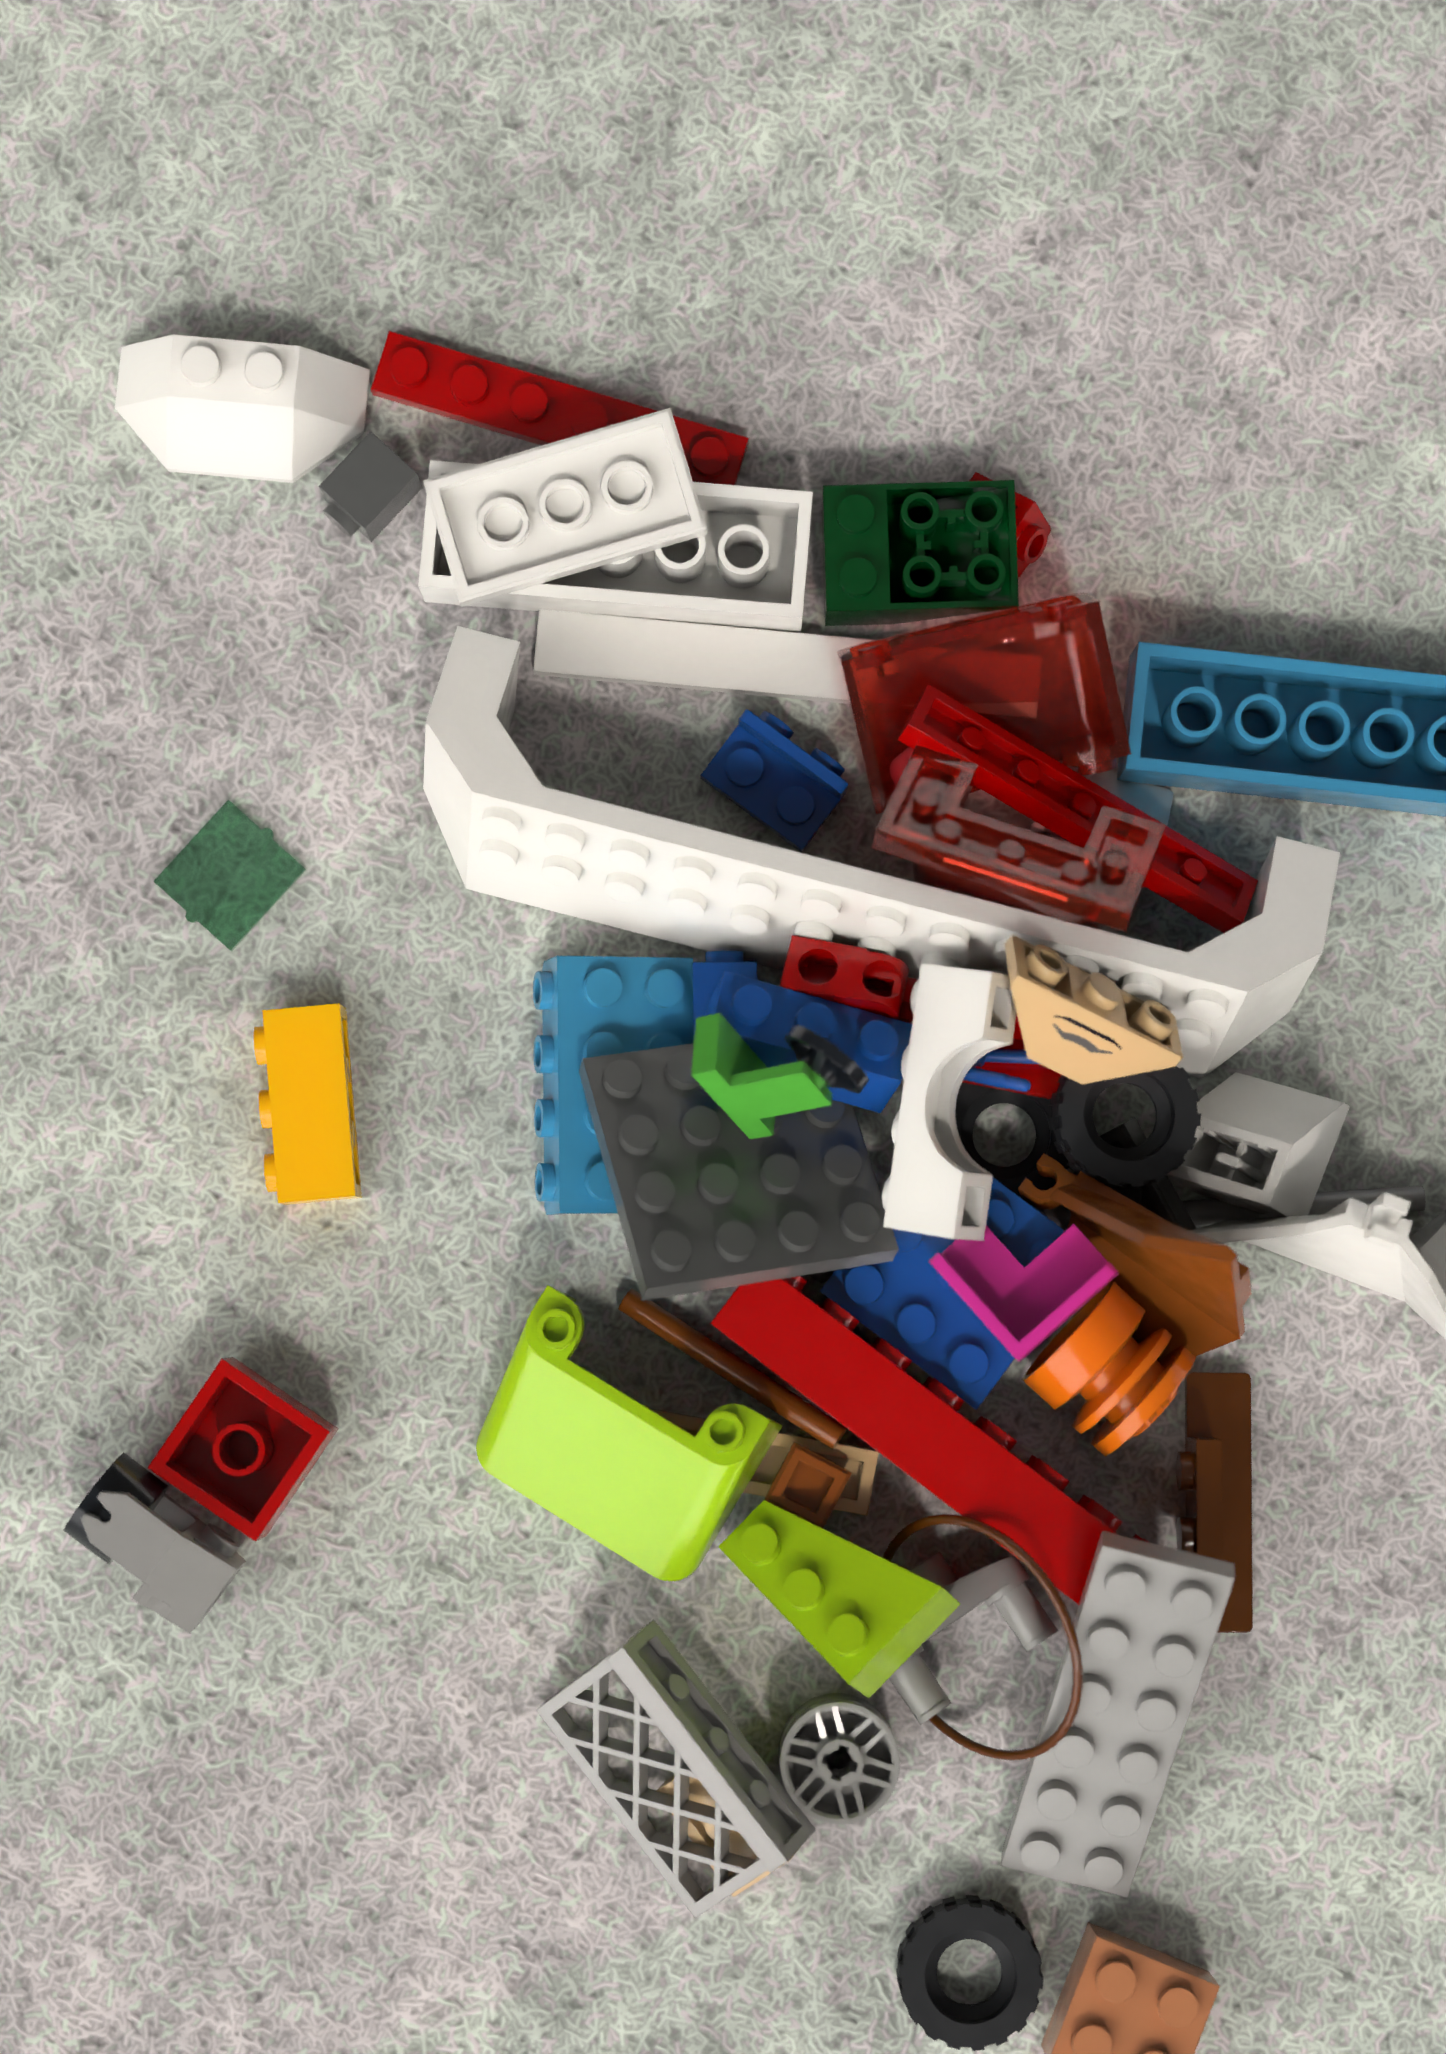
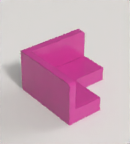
[928,1224,1119,1362]

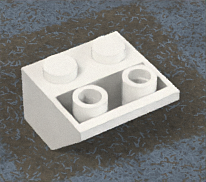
[1166,1072,1350,1218]

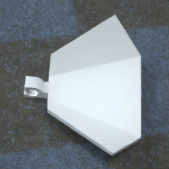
[1190,1192,1446,1340]

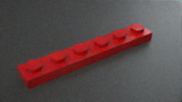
[371,331,749,485]
[898,684,1258,933]

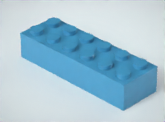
[1117,642,1446,817]

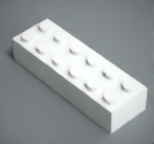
[418,460,813,633]

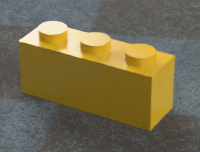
[253,1003,362,1205]

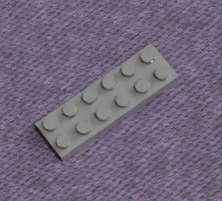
[1001,1531,1235,1898]

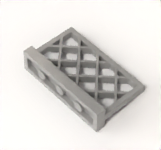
[536,1620,816,1918]

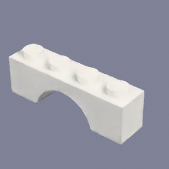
[882,963,1017,1241]

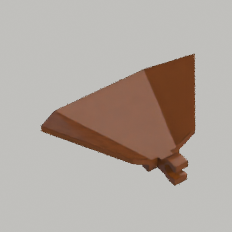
[1018,1153,1252,1362]

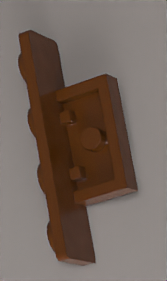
[1176,1372,1253,1633]

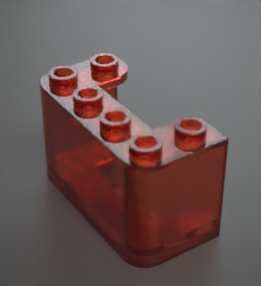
[837,593,1131,820]

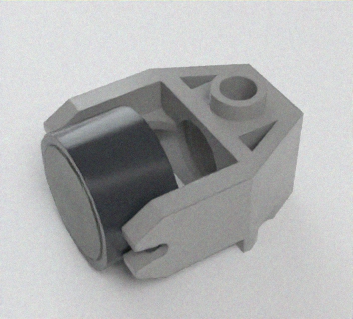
[63,1453,246,1633]

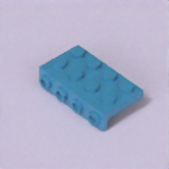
[533,956,694,1215]

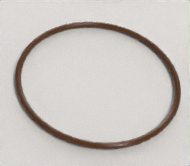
[882,1514,1083,1761]

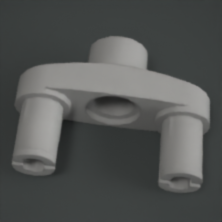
[889,1552,1058,1725]

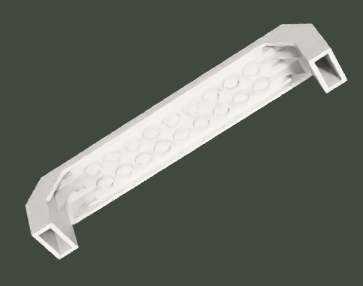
[423,626,1340,1079]

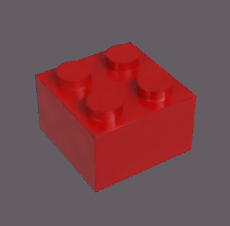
[148,1357,339,1542]

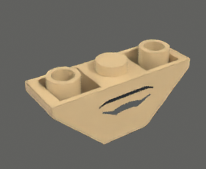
[1005,935,1183,1084]

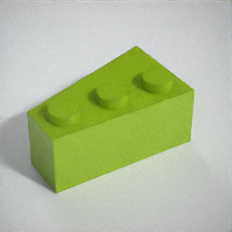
[718,1500,961,1698]

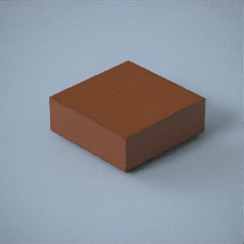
[764,1442,852,1529]

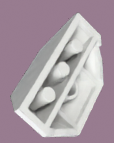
[115,334,371,483]

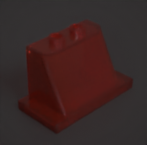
[872,745,1166,932]

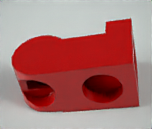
[780,935,910,1020]

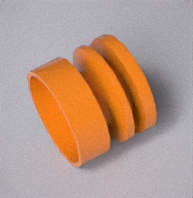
[1022,1281,1196,1457]

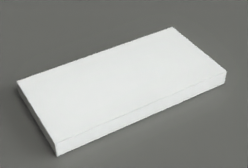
[423,408,707,607]

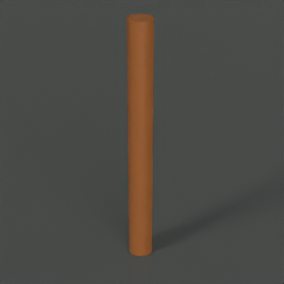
[618,1288,847,1449]

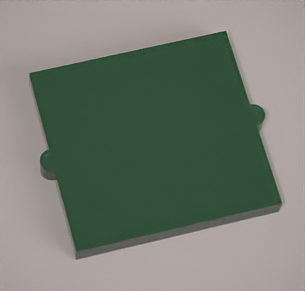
[154,800,306,952]

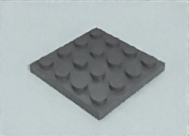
[579,1043,899,1301]

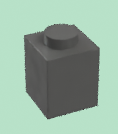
[319,431,422,542]

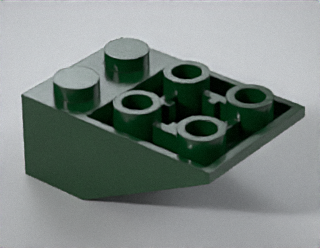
[821,480,1019,626]

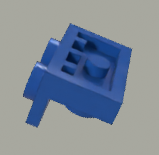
[700,709,849,853]

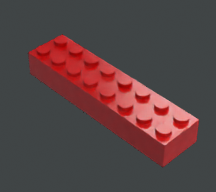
[710,1276,1150,1605]

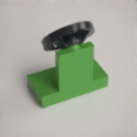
[691,1013,869,1140]

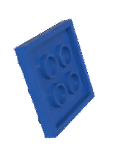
[820,1178,1065,1410]

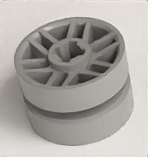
[778,1693,900,1824]

